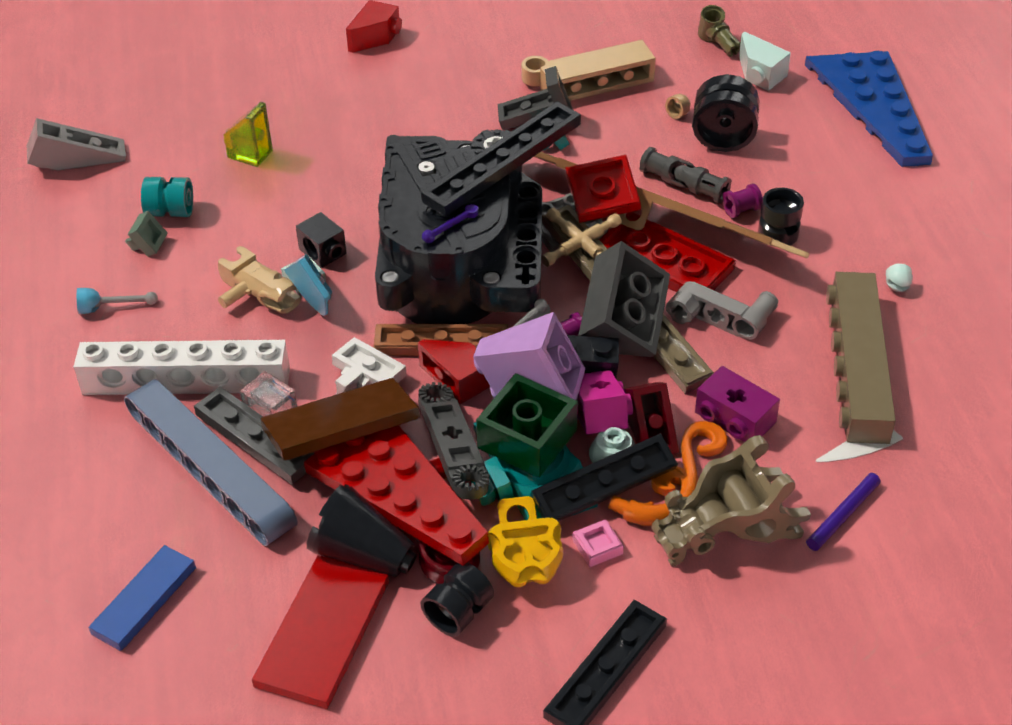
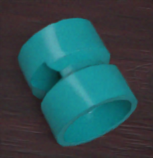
[141,177,194,217]

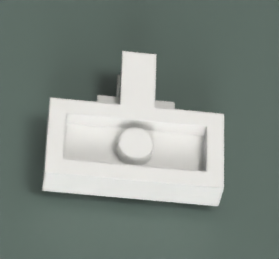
[332,337,406,395]

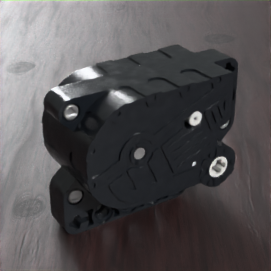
[375,129,542,324]

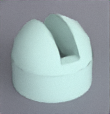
[885,264,913,292]

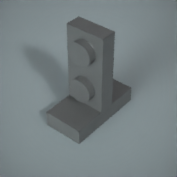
[498,66,573,130]

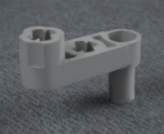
[666,281,779,340]

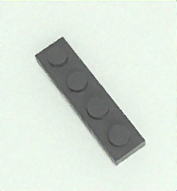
[194,386,315,485]

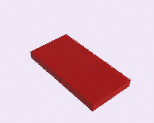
[599,212,736,292]
[252,555,389,710]

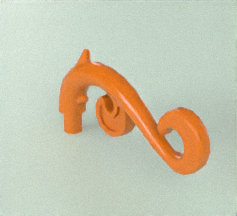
[608,421,728,526]

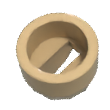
[665,94,691,119]

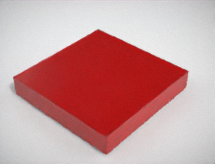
[565,155,641,223]

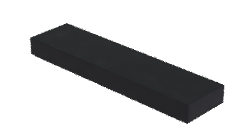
[530,433,678,522]
[543,600,667,725]

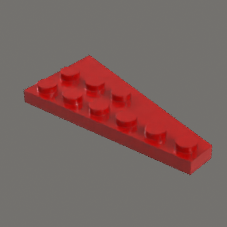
[304,425,489,566]

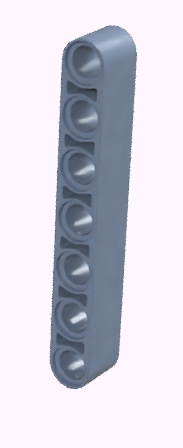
[124,379,298,546]

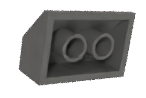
[578,241,670,357]

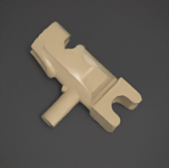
[218,246,301,314]

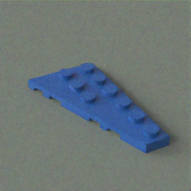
[805,51,933,167]

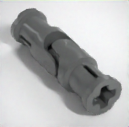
[639,147,732,204]

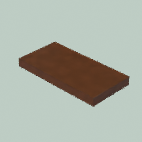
[260,378,420,461]

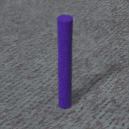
[806,473,881,551]

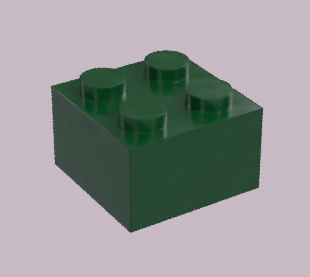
[476,373,578,478]

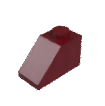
[624,382,680,454]

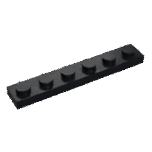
[421,101,581,217]

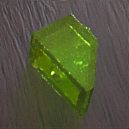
[223,102,273,167]

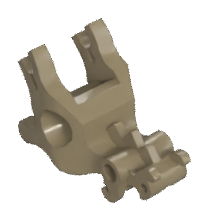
[651,435,811,566]

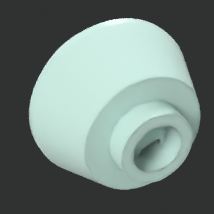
[589,427,635,463]

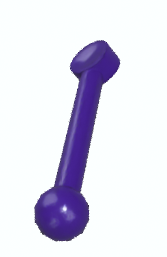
[422,204,478,243]

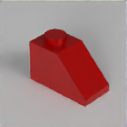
[346,0,402,53]
[418,339,490,404]

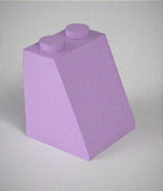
[473,312,585,400]

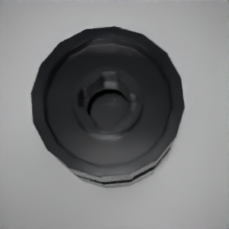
[758,187,804,247]
[420,563,494,637]

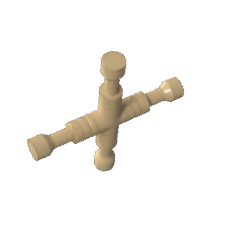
[541,208,622,267]

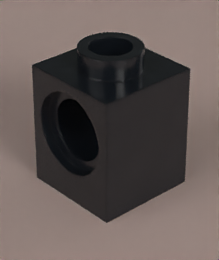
[296,212,347,268]

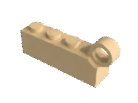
[521,40,656,101]

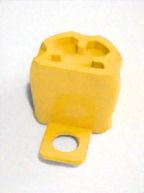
[488,496,563,587]

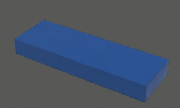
[88,545,196,651]

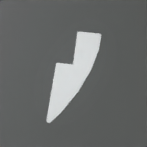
[816,430,903,462]

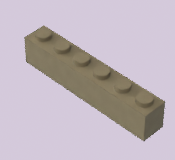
[826,272,896,444]

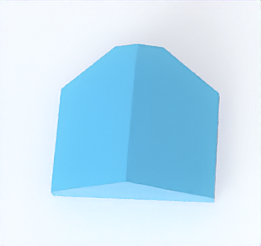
[284,254,332,316]

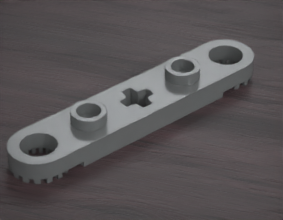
[418,382,489,500]

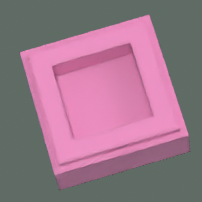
[572,519,624,568]

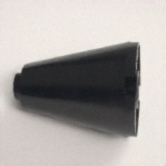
[307,484,418,577]

